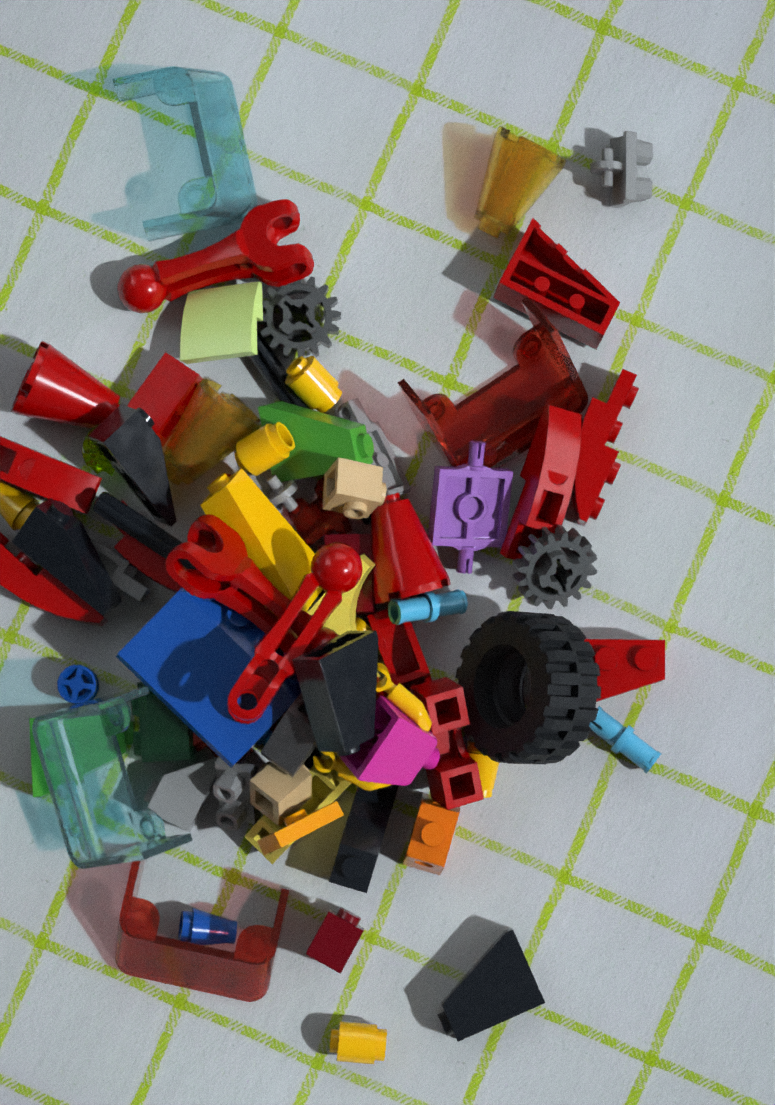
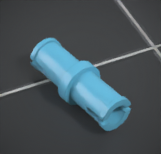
[388,589,468,625]
[589,706,662,774]

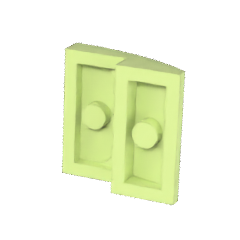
[180,281,263,364]

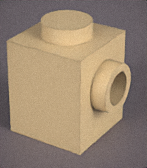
[322,457,387,519]
[249,761,312,826]

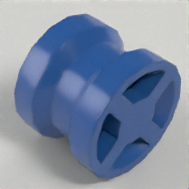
[57,665,99,705]

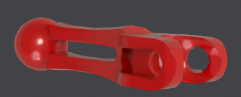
[117,199,314,313]
[165,514,339,653]
[227,542,363,725]

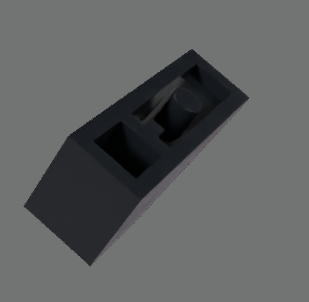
[88,404,177,527]
[12,498,122,615]
[329,785,399,893]

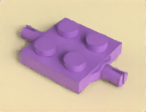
[428,440,513,574]

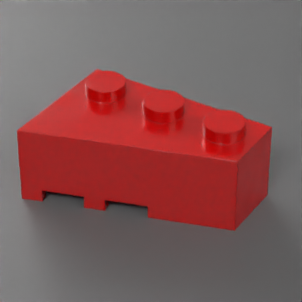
[493,218,620,350]
[584,639,665,702]

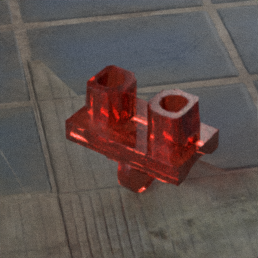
[287,477,352,546]

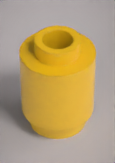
[285,356,342,413]
[235,422,295,476]
[329,1021,387,1064]

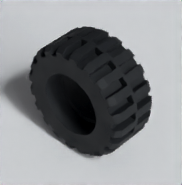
[455,611,601,765]

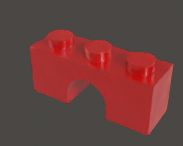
[410,677,484,810]

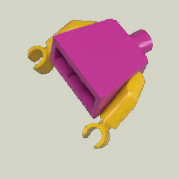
[313,663,440,791]

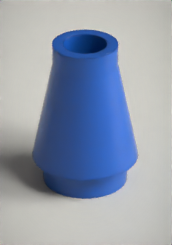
[178,908,237,947]

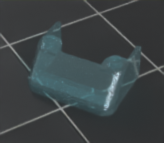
[112,66,258,241]
[32,686,193,869]

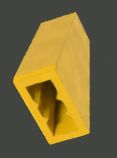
[200,468,322,612]

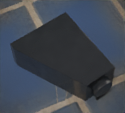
[292,630,378,756]
[437,928,545,1042]

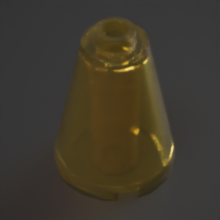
[474,126,567,239]
[163,376,262,486]

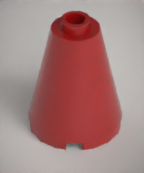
[11,341,120,429]
[371,493,451,604]

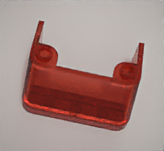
[398,297,588,468]
[115,855,291,1002]

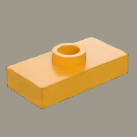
[257,801,344,855]

